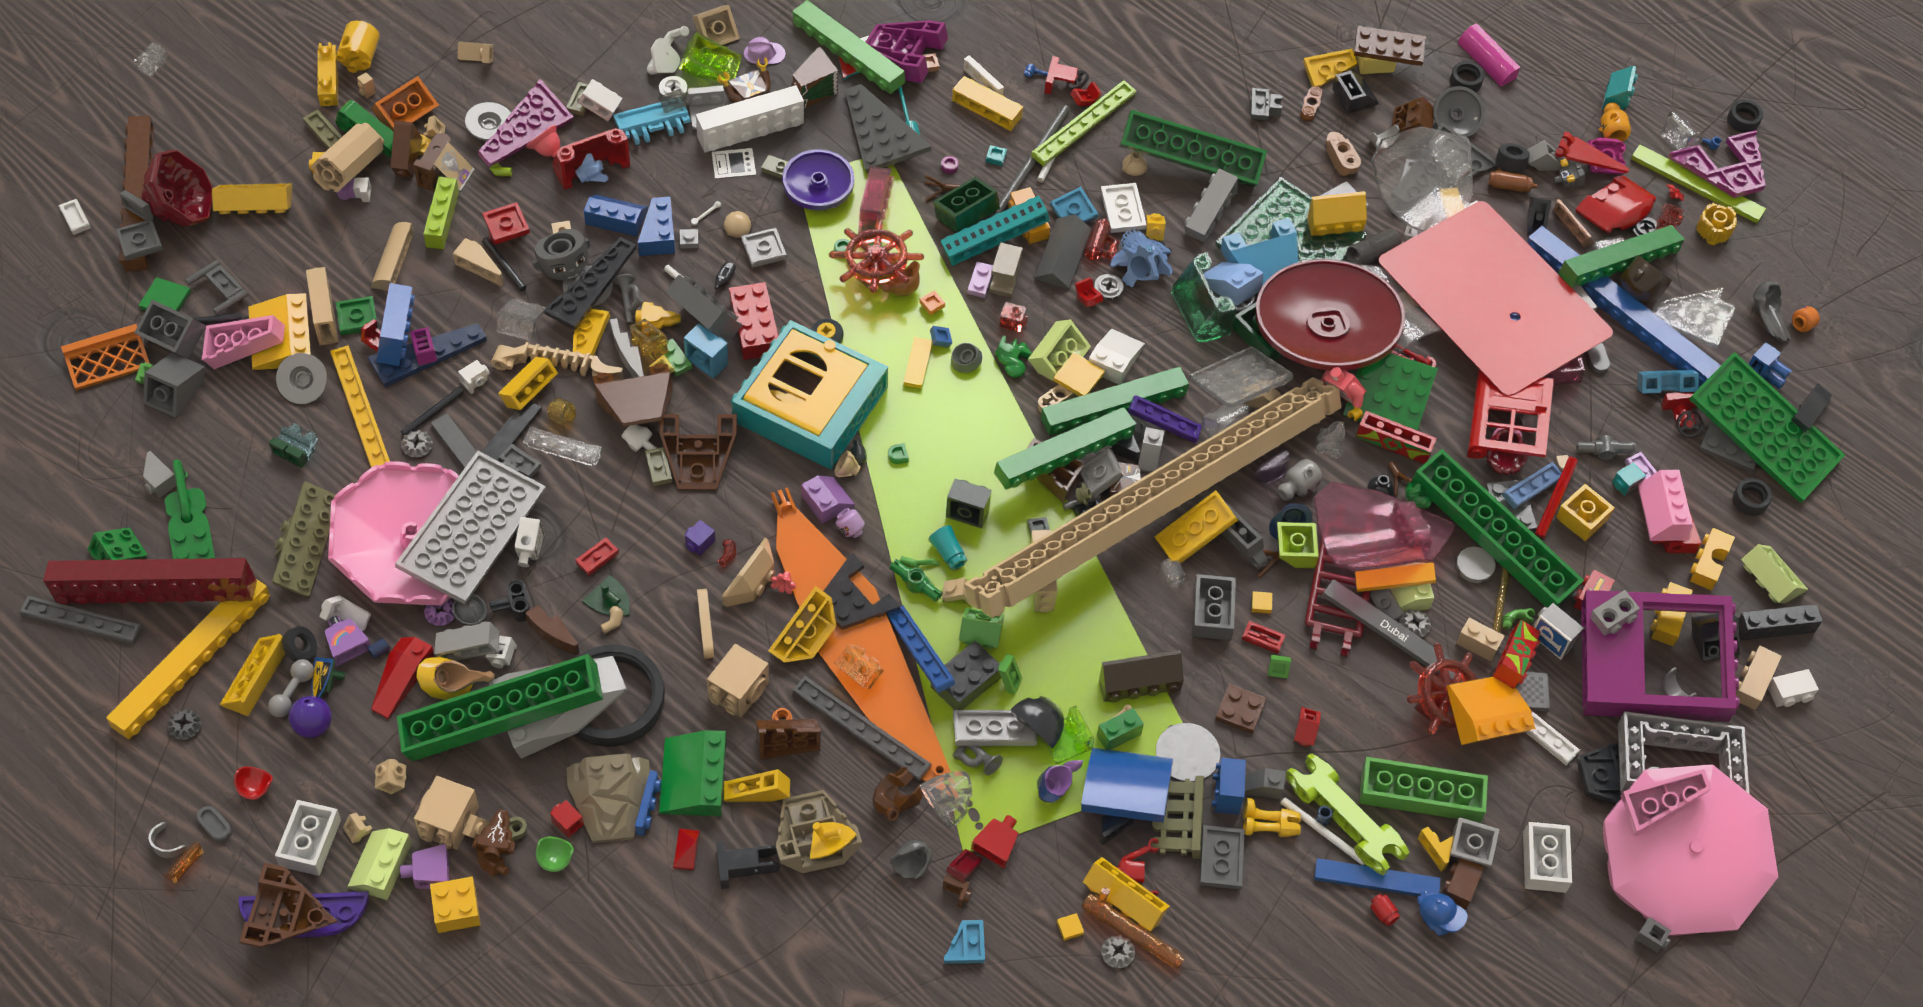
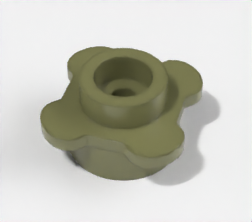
[1076,483,1092,505]

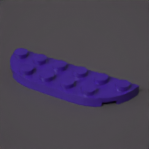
[239,891,369,938]

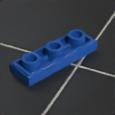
[635,770,662,836]

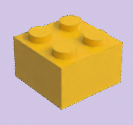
[1556,484,1615,541]
[430,876,481,933]

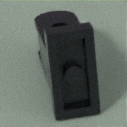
[716,841,780,889]

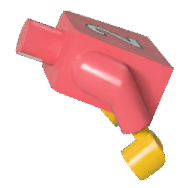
[1321,367,1367,421]

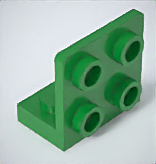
[87,528,147,560]

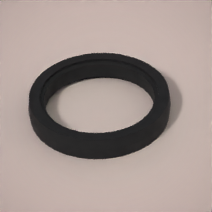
[574,645,665,747]

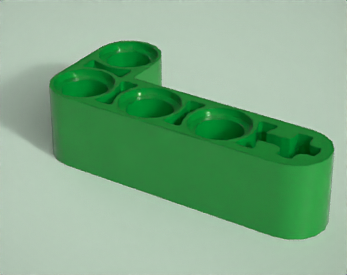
[335,100,393,157]

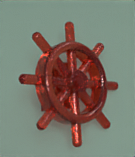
[829,219,924,293]
[1407,643,1478,743]

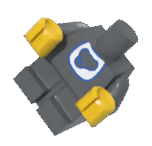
[1554,159,1585,188]

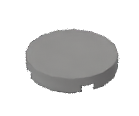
[1456,547,1495,583]

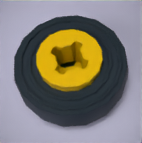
[811,318,844,344]

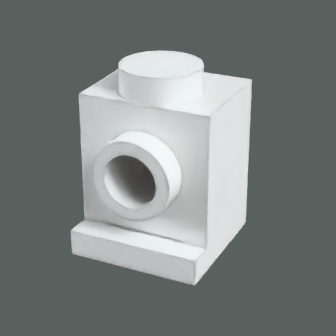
[458,360,490,394]
[486,636,517,668]

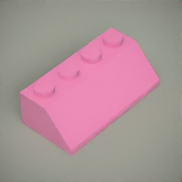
[1638,470,1693,541]

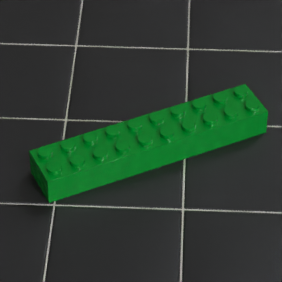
[1412,449,1584,608]
[397,654,603,761]

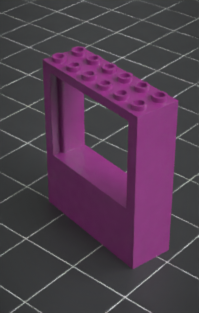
[1581,590,1740,722]

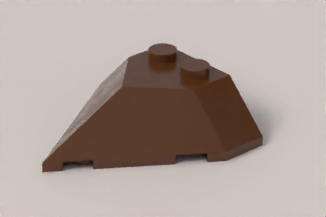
[239,862,337,948]

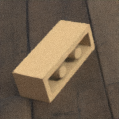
[1736,646,1782,710]

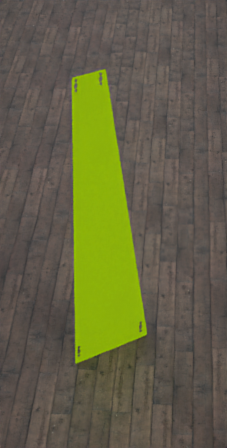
[804,159,1181,852]

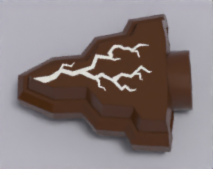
[472,809,515,860]

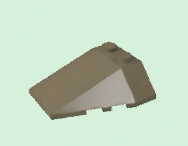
[776,790,862,873]

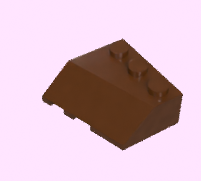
[755,719,821,760]

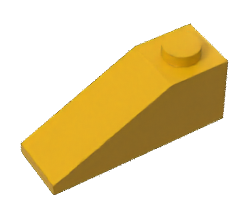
[724,769,790,802]

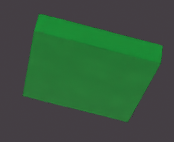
[139,277,191,312]
[335,296,378,336]

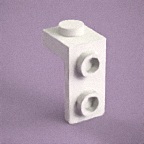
[319,595,371,631]

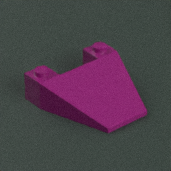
[865,20,948,83]

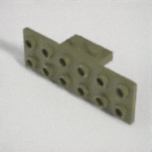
[272,481,336,597]

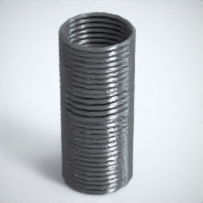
[1346,229,1401,266]

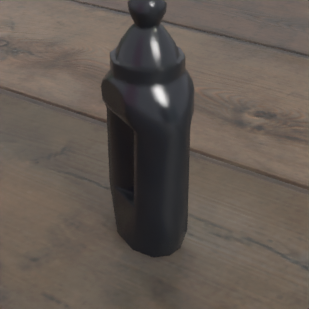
[715,262,736,290]

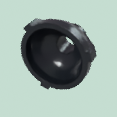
[1366,475,1394,501]

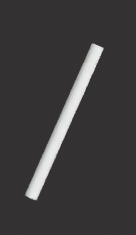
[1280,797,1365,866]

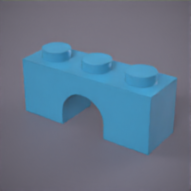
[1638,370,1699,393]

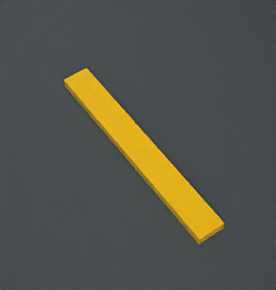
[330,346,390,468]

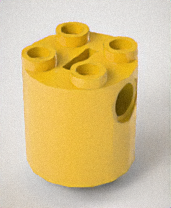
[335,21,380,73]

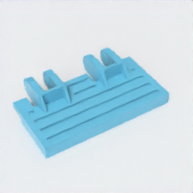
[613,97,691,145]

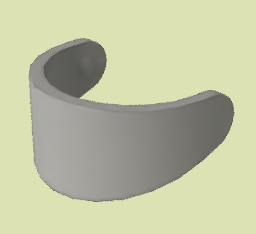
[1368,125,1399,148]
[1663,667,1697,697]
[148,822,186,858]

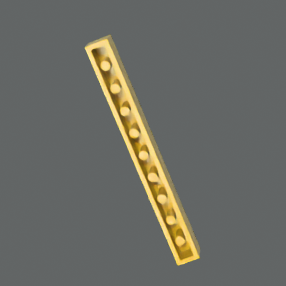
[106,579,270,740]

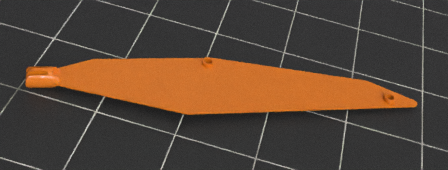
[770,487,959,797]

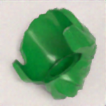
[1405,482,1432,509]

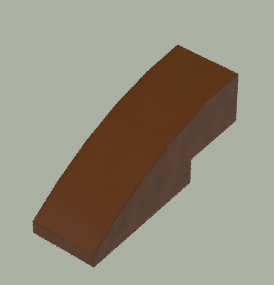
[526,605,580,655]

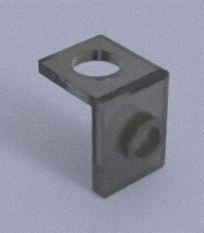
[659,88,689,113]

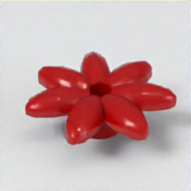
[1666,184,1684,201]

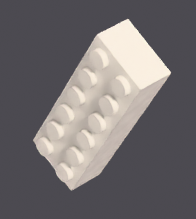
[696,86,804,153]

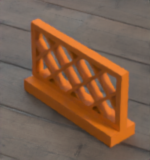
[61,324,150,391]

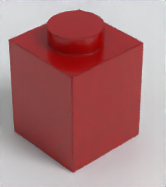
[550,800,584,838]

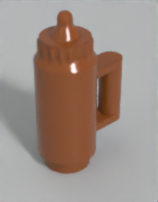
[1488,168,1538,193]

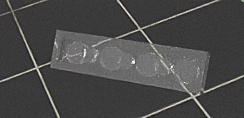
[523,426,602,467]

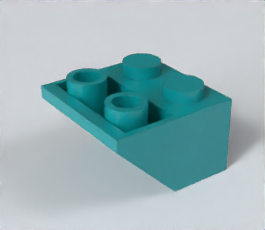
[1602,66,1638,111]

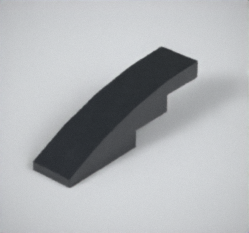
[1791,383,1832,432]

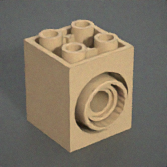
[707,644,769,718]
[414,776,479,850]

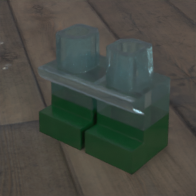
[269,423,317,468]

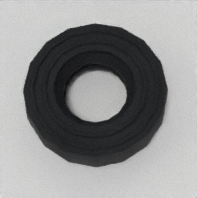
[282,626,317,661]

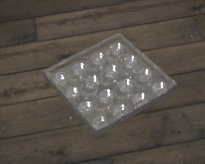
[1190,346,1293,409]

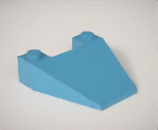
[1221,218,1298,294]

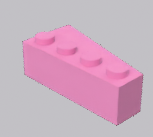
[202,315,285,369]
[1620,768,1711,835]

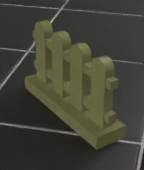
[1151,775,1205,859]

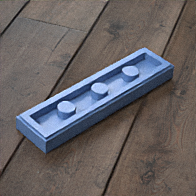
[1502,462,1562,509]

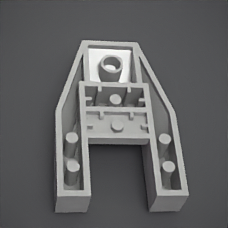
[489,656,627,759]

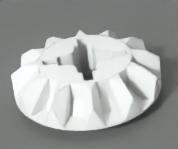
[659,76,687,100]

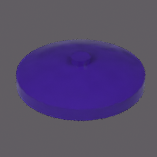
[783,149,854,210]

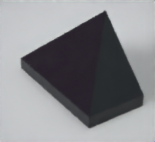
[1100,815,1135,845]

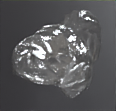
[1316,421,1345,458]

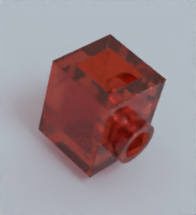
[1656,203,1684,227]
[999,302,1029,332]

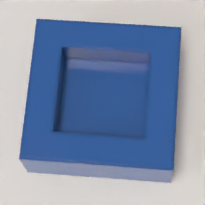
[930,326,952,347]

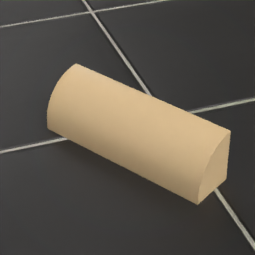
[371,222,414,291]

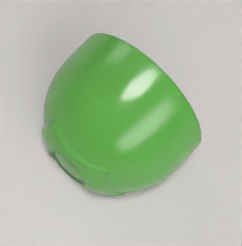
[536,836,574,872]

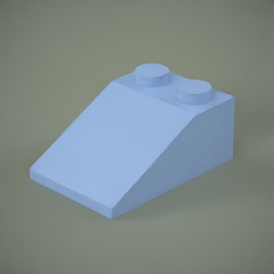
[1197,262,1263,306]

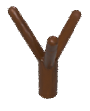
[925,175,960,202]
[1388,462,1412,497]
[1257,550,1281,578]

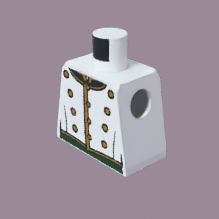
[515,517,545,567]

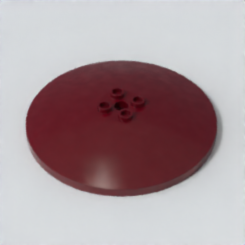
[1256,259,1405,370]

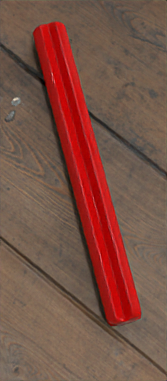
[1535,456,1578,539]

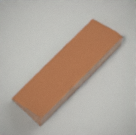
[1553,199,1595,248]

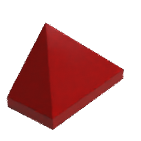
[673,828,700,870]

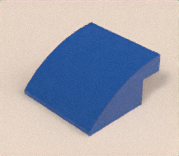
[1081,748,1173,823]

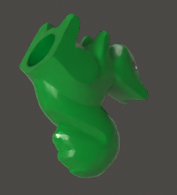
[994,335,1032,378]

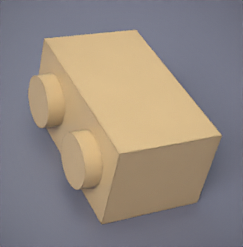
[1456,618,1505,662]

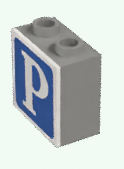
[1533,603,1584,660]

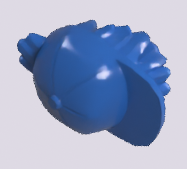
[1417,890,1468,936]

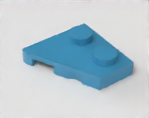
[944,920,985,964]

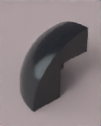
[1010,696,1064,749]

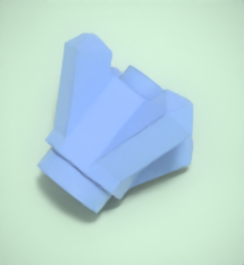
[575,153,608,183]

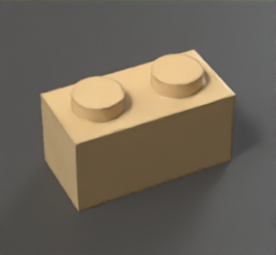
[357,73,376,99]

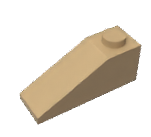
[453,238,503,286]

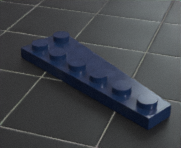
[368,323,487,388]

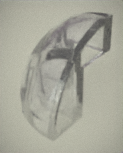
[919,771,972,829]

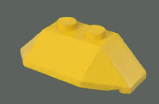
[768,586,837,663]

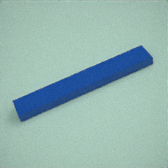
[886,605,955,693]
[1314,858,1440,896]

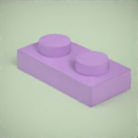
[967,262,993,298]

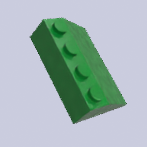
[659,730,726,816]

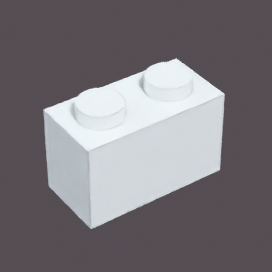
[578,79,622,121]
[1768,669,1819,707]

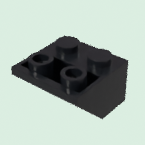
[1332,70,1379,114]
[1691,613,1740,661]

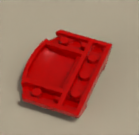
[1576,176,1656,233]

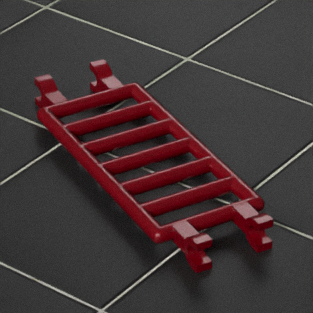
[1304,504,1380,657]

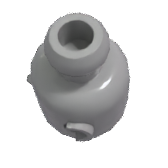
[1277,459,1323,501]

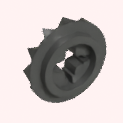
[167,709,201,740]

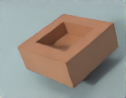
[923,53,940,72]

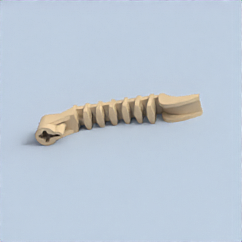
[491,342,624,381]

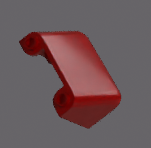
[553,128,630,190]

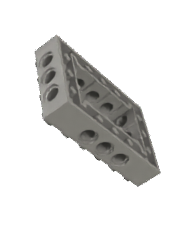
[1618,712,1750,794]

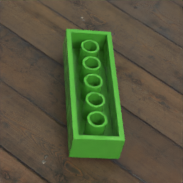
[1359,757,1488,823]

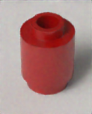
[1370,894,1400,926]

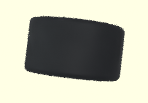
[1496,143,1530,173]

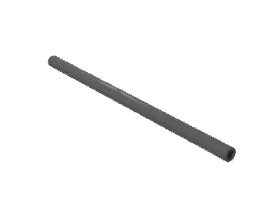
[989,105,1070,218]

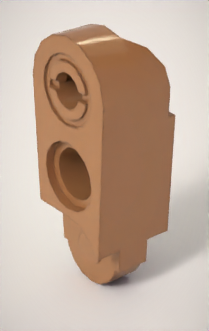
[1325,132,1361,176]

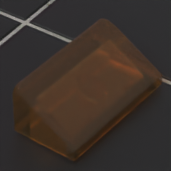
[163,841,203,884]

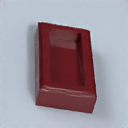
[946,849,983,882]

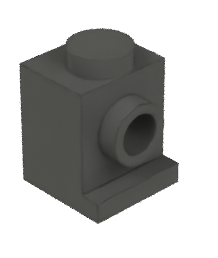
[1634,917,1671,953]

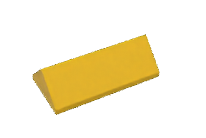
[219,634,286,716]

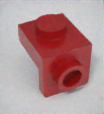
[1070,82,1102,106]
[1075,277,1104,307]
[361,319,381,352]

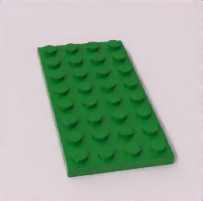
[1689,352,1845,503]

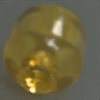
[547,398,576,425]

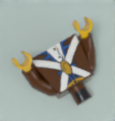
[717,57,771,103]

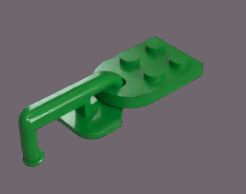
[165,459,215,559]

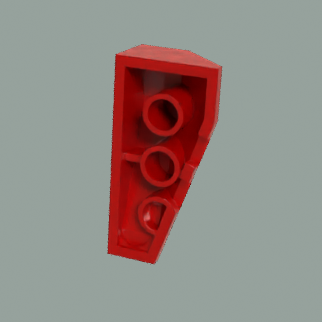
[371,637,435,719]

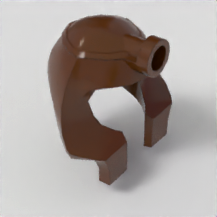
[872,766,927,821]

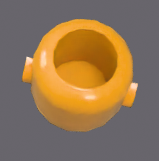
[1599,102,1631,142]

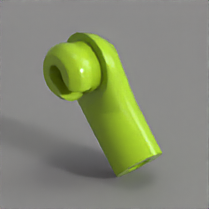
[489,162,512,177]

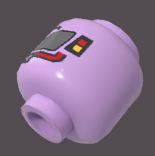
[836,508,865,538]

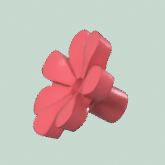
[771,572,796,594]

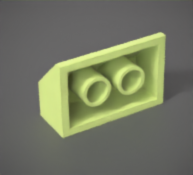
[1028,319,1091,381]
[1741,544,1808,604]
[1379,548,1434,612]
[347,828,412,900]

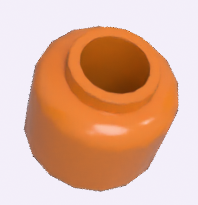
[1792,306,1820,332]

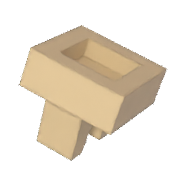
[423,115,445,139]
[343,813,372,843]

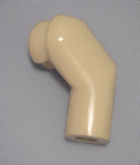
[600,606,623,634]

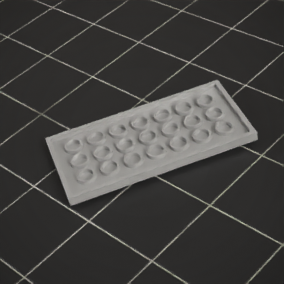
[395,451,546,604]

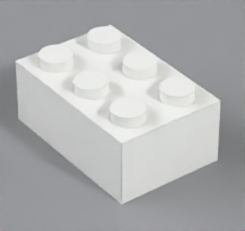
[275,800,341,876]
[1523,822,1572,893]

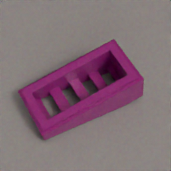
[410,327,437,365]

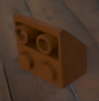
[1392,96,1434,140]

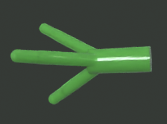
[900,556,939,586]

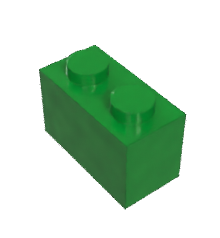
[1097,708,1144,750]

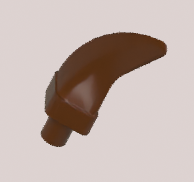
[476,849,509,877]

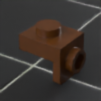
[943,874,972,908]

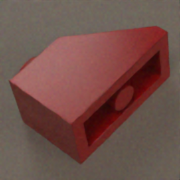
[1294,707,1321,746]

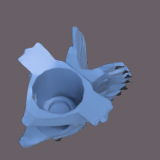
[1110,229,1172,287]

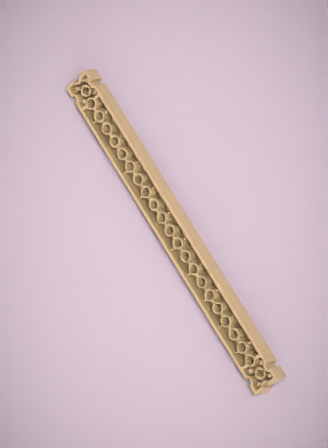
[964,377,1341,618]

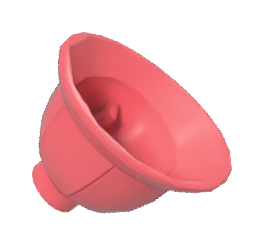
[526,125,561,158]

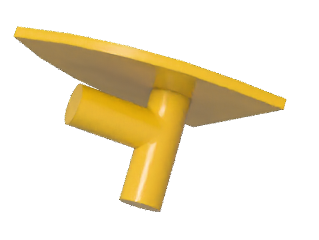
[810,822,857,860]

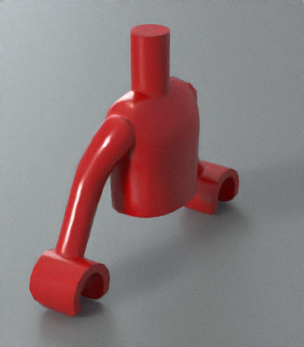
[1116,838,1159,896]

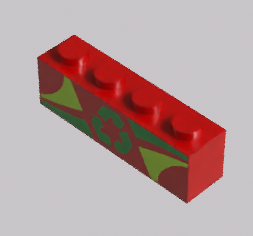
[1356,411,1437,464]
[1493,619,1541,689]

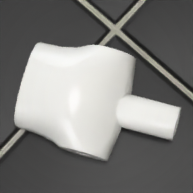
[621,424,656,452]

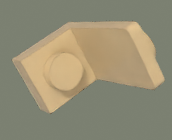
[458,42,494,63]

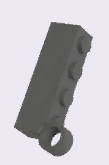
[1199,490,1268,570]

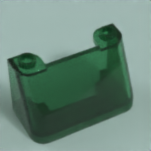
[1171,252,1237,342]

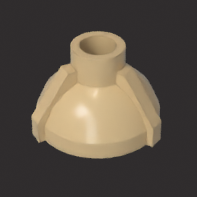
[1122,151,1148,176]
[834,450,860,478]

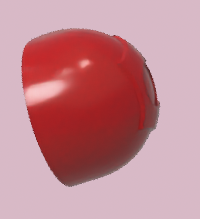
[234,767,273,800]

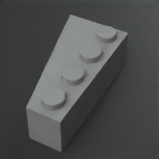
[1184,169,1238,243]

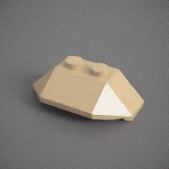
[722,538,775,607]

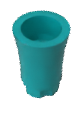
[928,525,968,570]

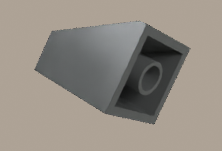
[143,352,205,418]

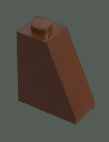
[391,121,423,178]

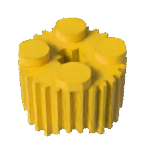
[1696,203,1737,245]

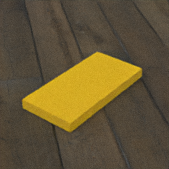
[1154,490,1238,567]

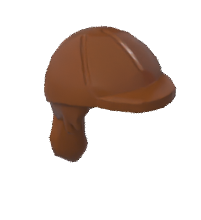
[872,261,920,296]

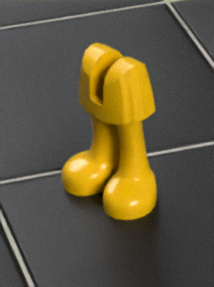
[1243,798,1301,837]

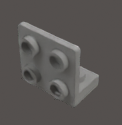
[688,86,725,129]

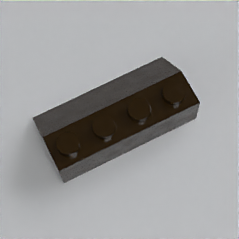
[1099,650,1184,702]

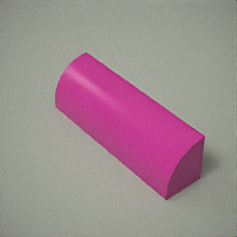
[1457,23,1520,87]

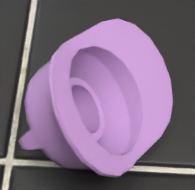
[744,37,786,64]

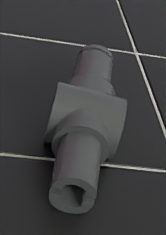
[1576,435,1635,460]

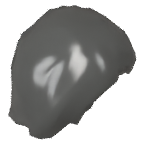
[890,839,932,879]

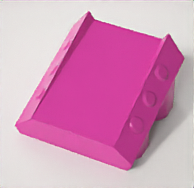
[1588,138,1626,175]

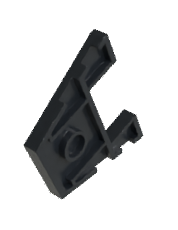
[823,553,900,630]
[1576,743,1622,805]

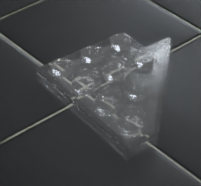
[1652,288,1736,349]

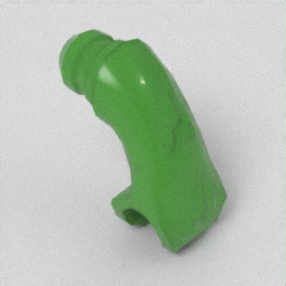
[1502,608,1535,630]

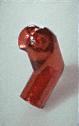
[718,539,737,567]

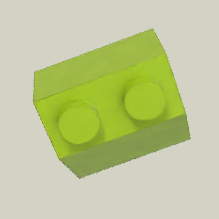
[1277,522,1319,568]

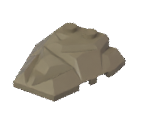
[566,753,650,843]

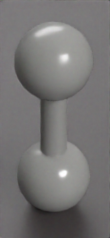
[268,659,314,717]

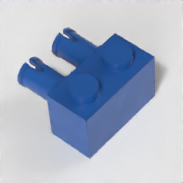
[1748,343,1792,390]

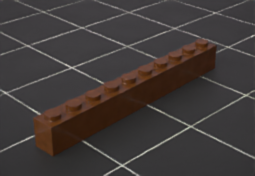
[118,115,154,271]

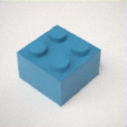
[684,324,728,379]

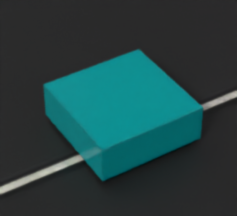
[985,145,1007,166]

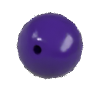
[289,696,332,738]

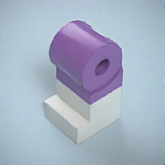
[336,178,371,202]

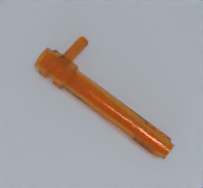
[1082,887,1185,968]

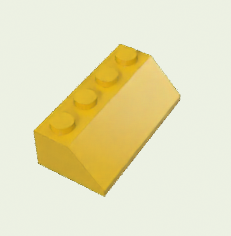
[212,183,292,214]

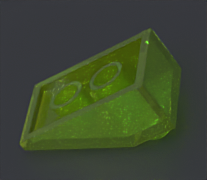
[679,32,742,81]

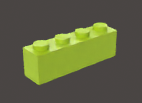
[423,177,459,249]

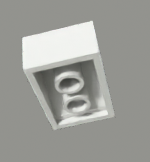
[1089,329,1145,385]

